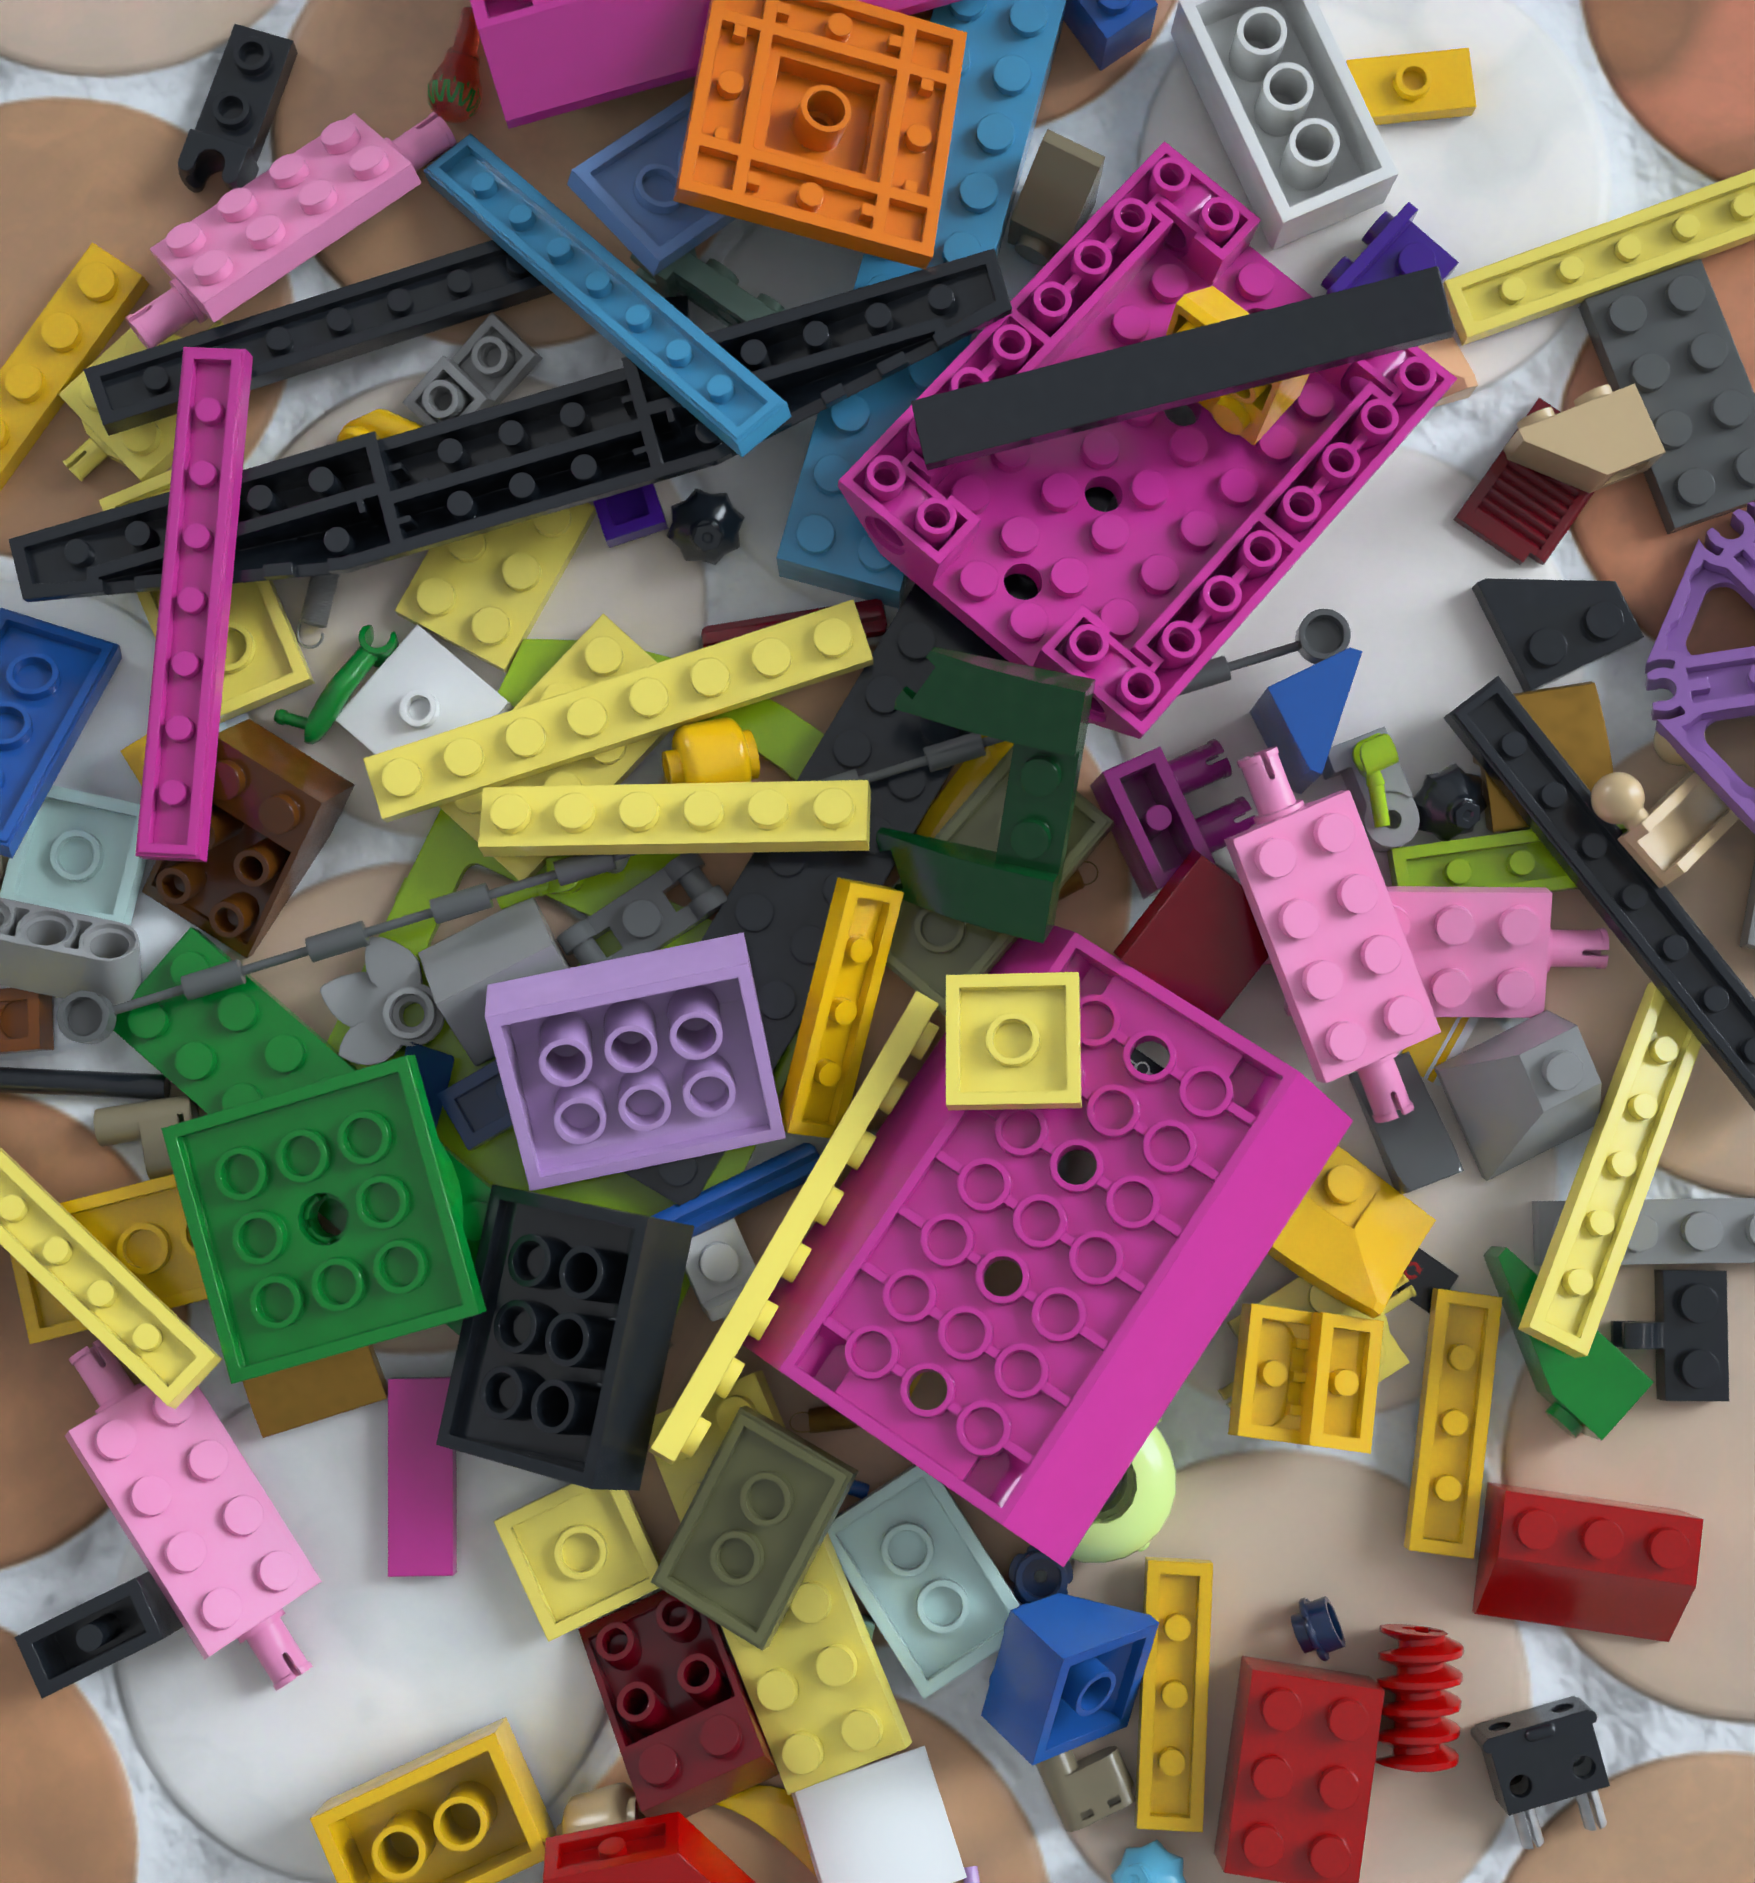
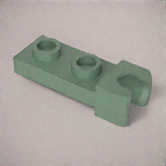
[630,248,786,327]

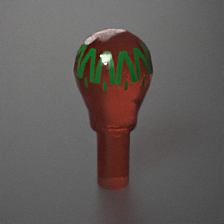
[427,7,482,124]

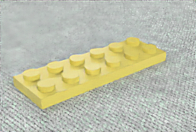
[649,1370,912,1795]

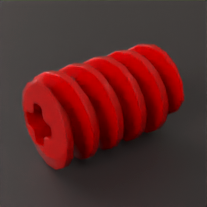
[1375,1624,1464,1772]

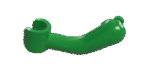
[274,625,399,744]

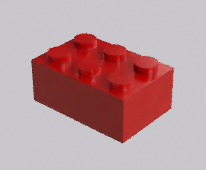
[1214,1656,1385,1883]

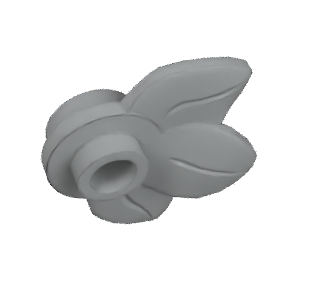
[320,937,445,1065]

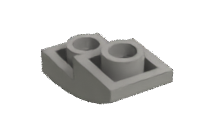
[402,312,543,426]

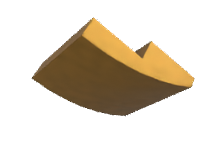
[1473,681,1614,833]
[242,1345,388,1438]

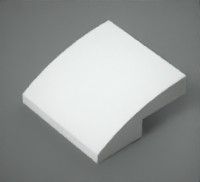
[792,1746,967,1883]

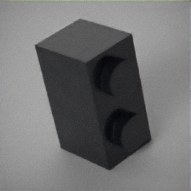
[14,1571,183,1698]

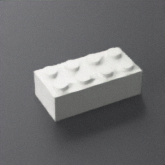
[1171,0,1399,250]

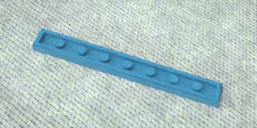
[423,133,791,457]

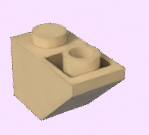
[1503,383,1665,493]

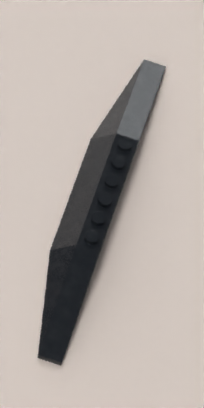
[9,248,1012,602]

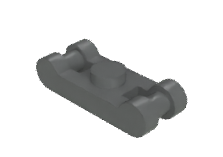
[556,853,729,966]

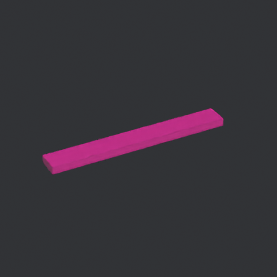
[135,347,253,862]

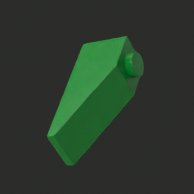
[1483,1246,1654,1440]

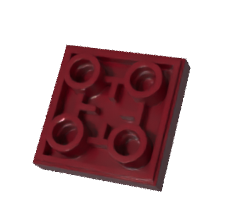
[1113,848,1269,1021]

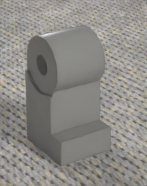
[1322,726,1420,853]

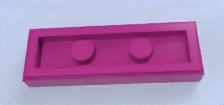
[388,1377,457,1577]

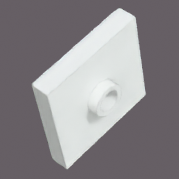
[336,624,514,754]

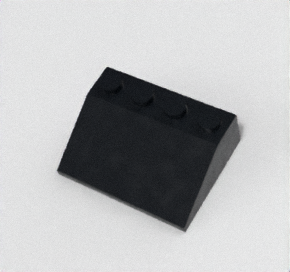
[436,1184,694,1491]

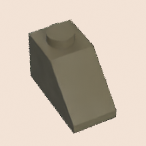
[1007,129,1105,266]

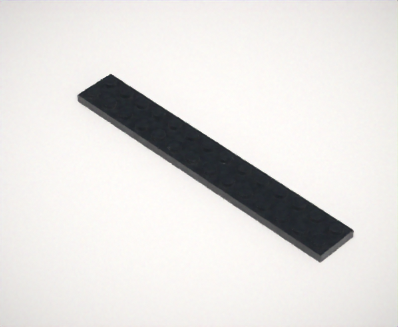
[624,487,1114,1206]

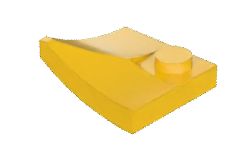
[1268,1146,1436,1319]

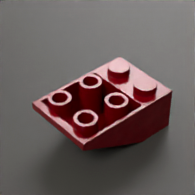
[578,1590,779,1818]

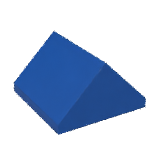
[1249,647,1363,794]

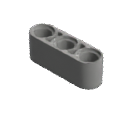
[0,898,142,1005]

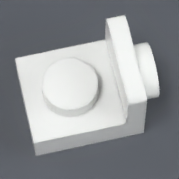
[685,1218,756,1322]

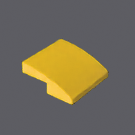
[1228,1303,1384,1454]

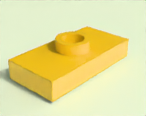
[1346,48,1477,125]

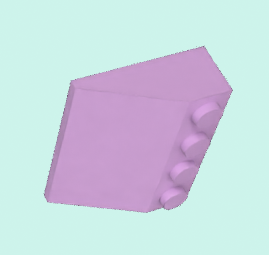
[485,932,786,1191]

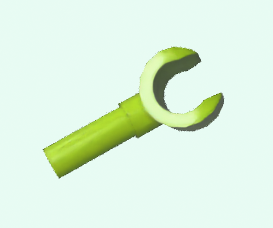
[1352,733,1399,827]
[497,855,584,910]

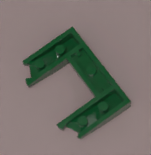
[876,647,1095,943]

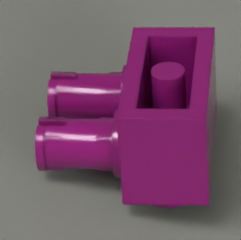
[1090,739,1255,900]

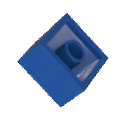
[981,1593,1159,1766]

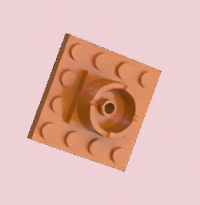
[673,0,967,270]

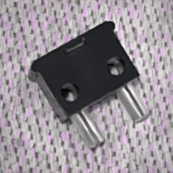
[1470,1696,1610,1849]

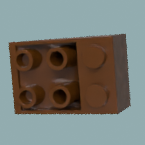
[142,719,355,958]

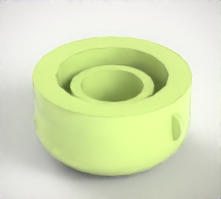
[1070,1419,1176,1563]

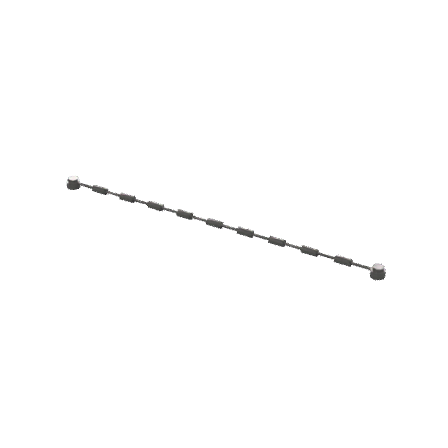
[57,609,1351,1044]

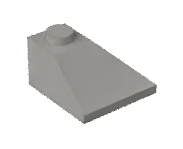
[1434,1010,1602,1181]

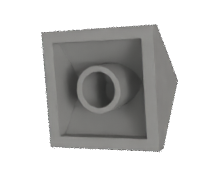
[418,897,570,1066]

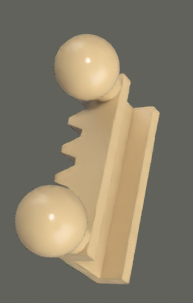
[1591,716,1739,888]

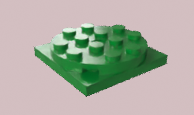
[161,1055,487,1384]

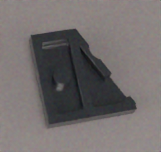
[1472,578,1644,692]

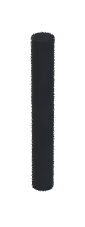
[0,1067,171,1099]

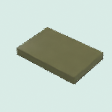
[651,1405,859,1651]

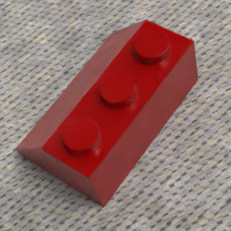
[1472,1482,1704,1642]

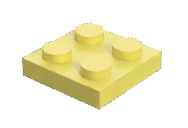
[946,972,1082,1110]
[493,1483,661,1642]

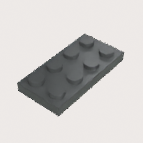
[1578,259,1755,534]

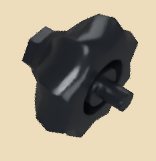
[667,488,745,565]
[1413,763,1487,841]

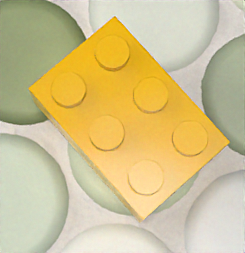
[310,1717,556,1883]

